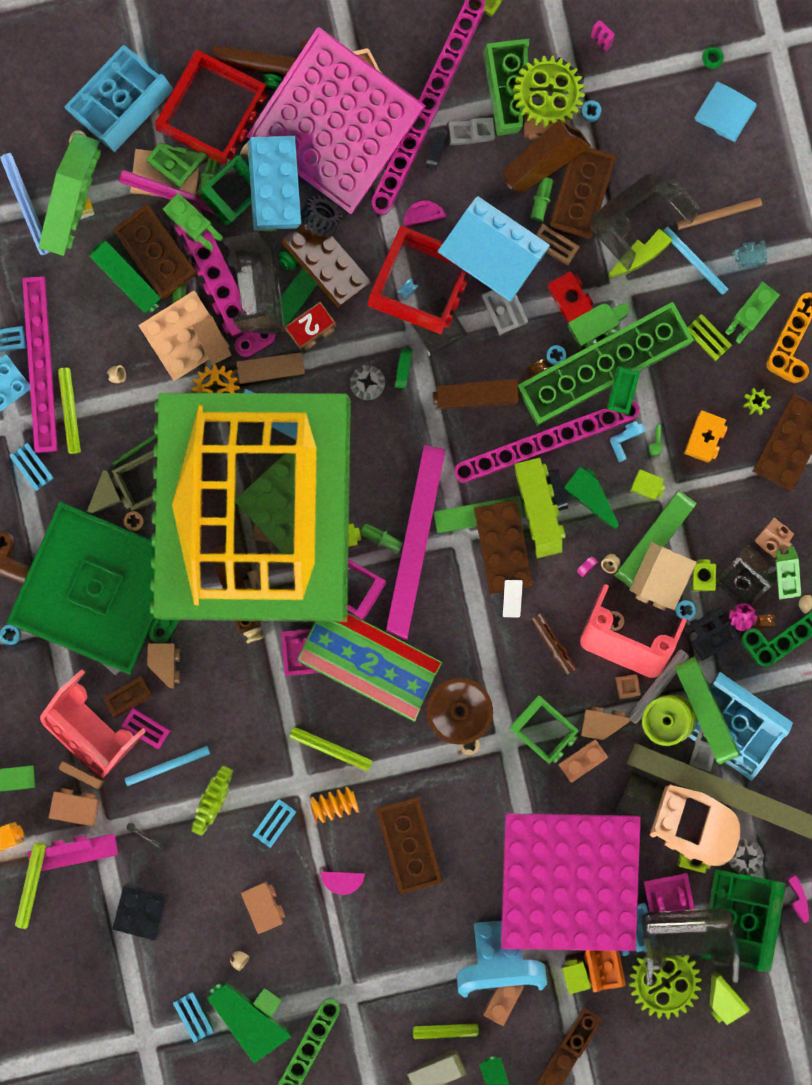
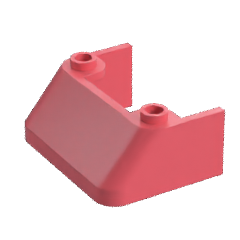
[580,584,687,678]
[40,670,146,778]

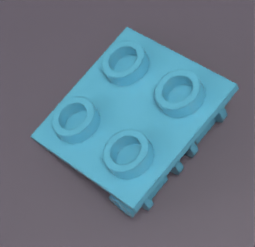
[0,354,30,412]

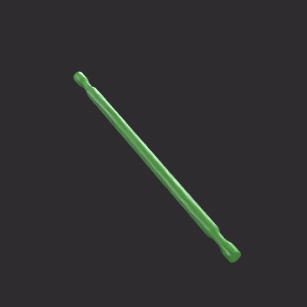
[112,434,158,466]

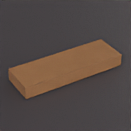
[237,352,305,384]

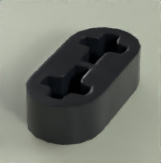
[425,128,449,170]
[548,469,568,511]

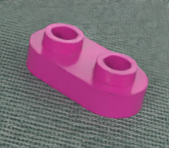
[235,324,276,358]

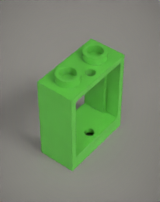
[509,695,579,764]

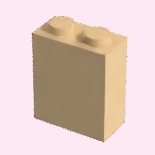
[630,542,696,611]

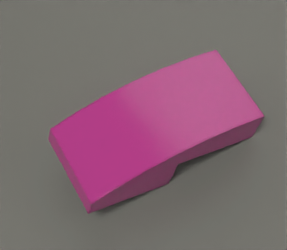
[785,874,809,923]

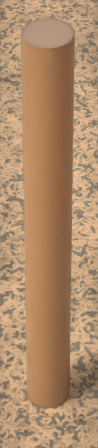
[676,197,762,230]

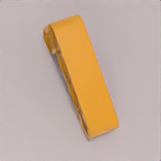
[766,293,812,383]

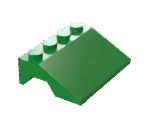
[700,869,787,971]

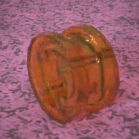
[527,359,549,377]
[756,615,777,627]

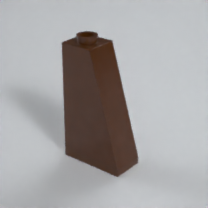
[502,119,591,193]
[433,379,518,410]

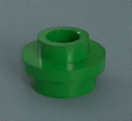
[702,47,724,69]
[278,250,298,270]

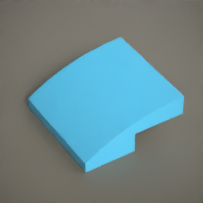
[695,81,757,142]

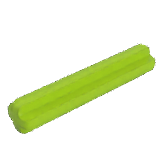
[413,1024,479,1039]

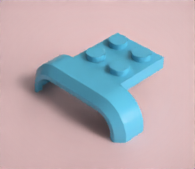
[457,920,547,997]

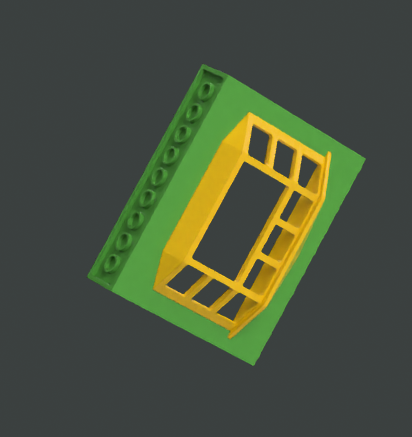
[150,393,351,622]

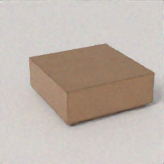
[615,674,641,699]

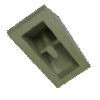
[87,470,122,514]

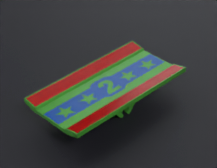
[297,612,442,722]

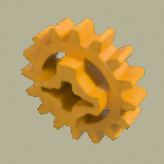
[192,364,240,393]

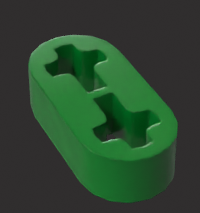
[395,347,413,390]

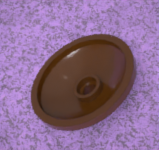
[426,678,493,745]

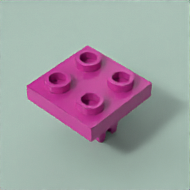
[281,629,320,676]
[643,873,696,926]

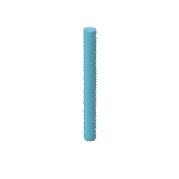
[663,227,729,295]
[125,746,210,786]

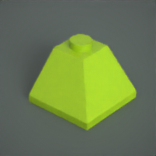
[710,971,750,1025]

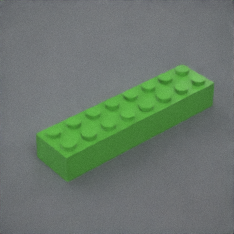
[518,302,694,427]

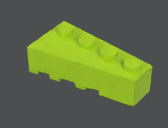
[514,458,565,559]

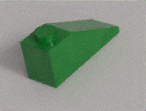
[564,467,619,530]

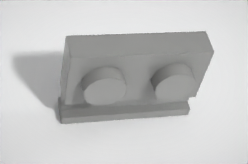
[481,290,529,336]

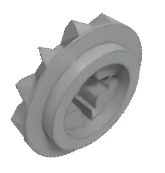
[350,365,385,400]
[729,839,764,875]

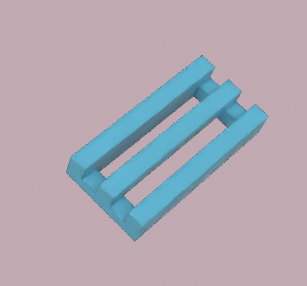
[0,326,27,352]
[10,443,54,492]
[253,799,297,848]
[173,992,214,1042]

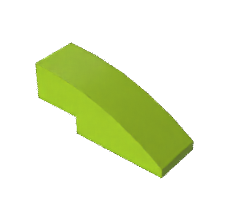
[608,229,672,279]

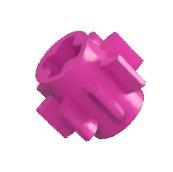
[729,603,758,631]

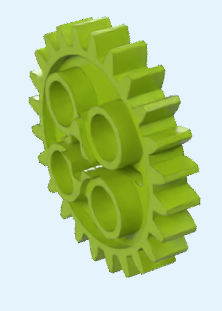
[513,56,585,128]
[191,766,233,836]
[628,945,702,1019]

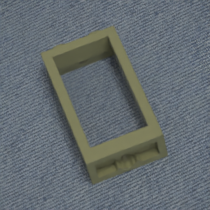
[111,450,204,512]

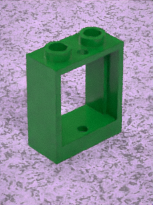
[196,155,252,226]

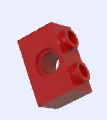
[547,271,594,323]

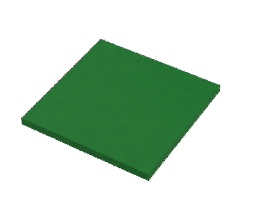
[6,501,155,675]

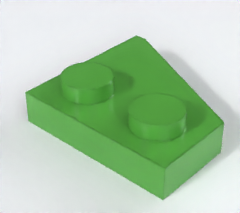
[146,143,207,188]

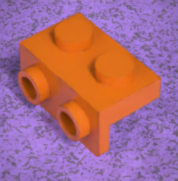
[584,950,626,992]

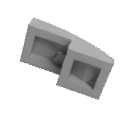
[447,117,495,146]
[689,726,715,772]

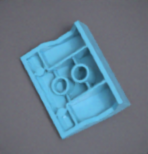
[64,45,174,153]
[438,196,550,302]
[689,672,793,781]

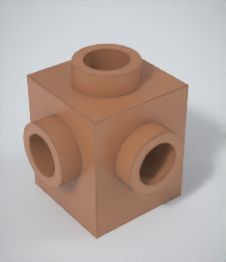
[754,517,794,558]

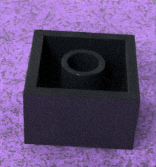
[112,884,169,941]

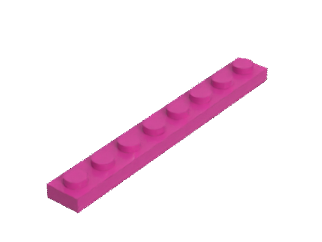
[22,276,58,453]

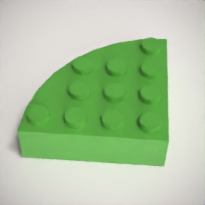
[38,133,102,256]
[235,444,296,565]

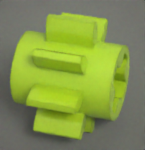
[743,388,771,415]

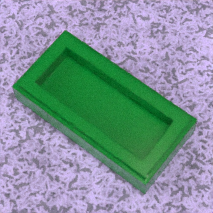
[606,366,640,415]

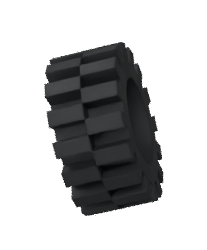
[300,196,343,237]

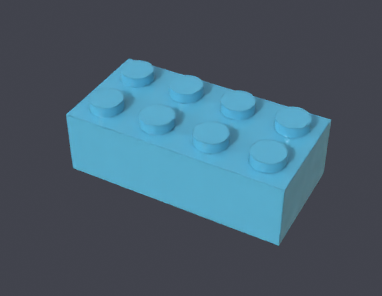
[247,136,301,230]

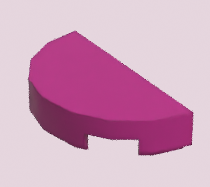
[404,200,447,228]
[321,871,365,895]

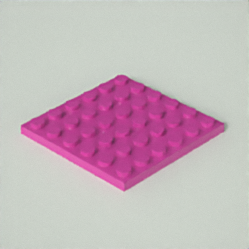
[247,27,425,214]
[501,813,640,951]

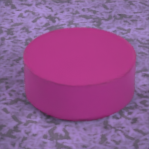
[577,557,598,577]

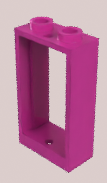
[293,559,386,621]

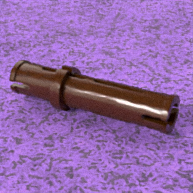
[530,612,577,676]

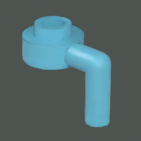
[610,421,646,462]

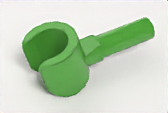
[649,425,662,456]

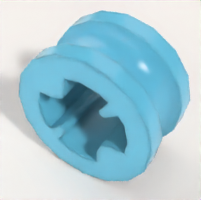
[581,100,601,122]
[398,278,419,300]
[546,345,566,366]
[675,600,696,620]
[0,625,21,645]

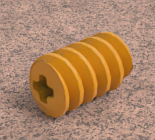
[310,787,359,825]

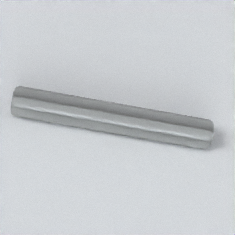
[628,650,689,724]

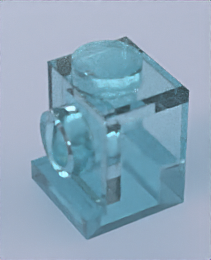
[733,240,767,268]

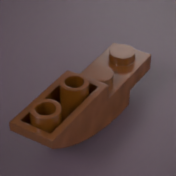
[208,543,260,633]
[535,1008,603,1085]

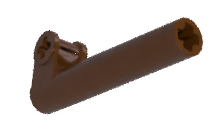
[212,45,297,76]
[0,532,30,584]

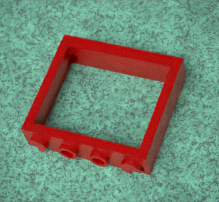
[155,49,268,166]
[367,226,471,334]

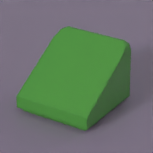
[253,989,281,1017]

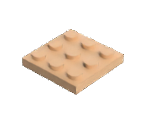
[138,291,230,381]

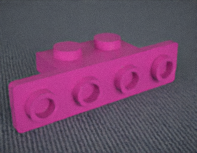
[28,834,119,871]

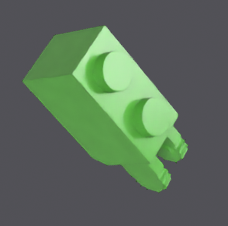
[163,193,223,251]
[725,281,780,344]
[567,303,630,348]

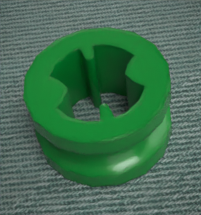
[262,74,283,91]

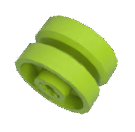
[642,694,697,746]

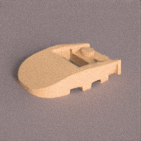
[650,785,740,866]

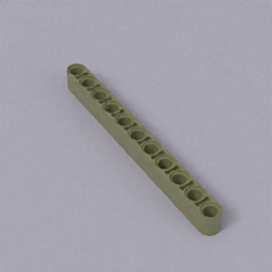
[626,743,812,839]

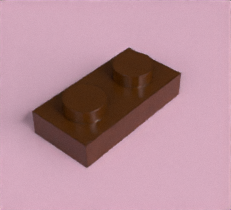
[103,676,153,718]

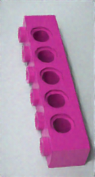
[174,207,257,339]

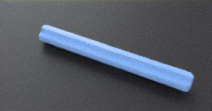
[0,153,50,255]

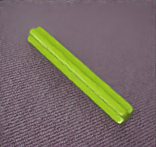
[58,367,81,454]
[289,727,372,771]
[15,843,46,929]

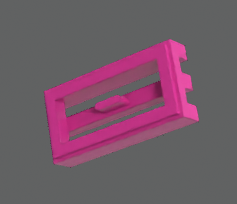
[591,20,615,52]
[121,708,171,750]

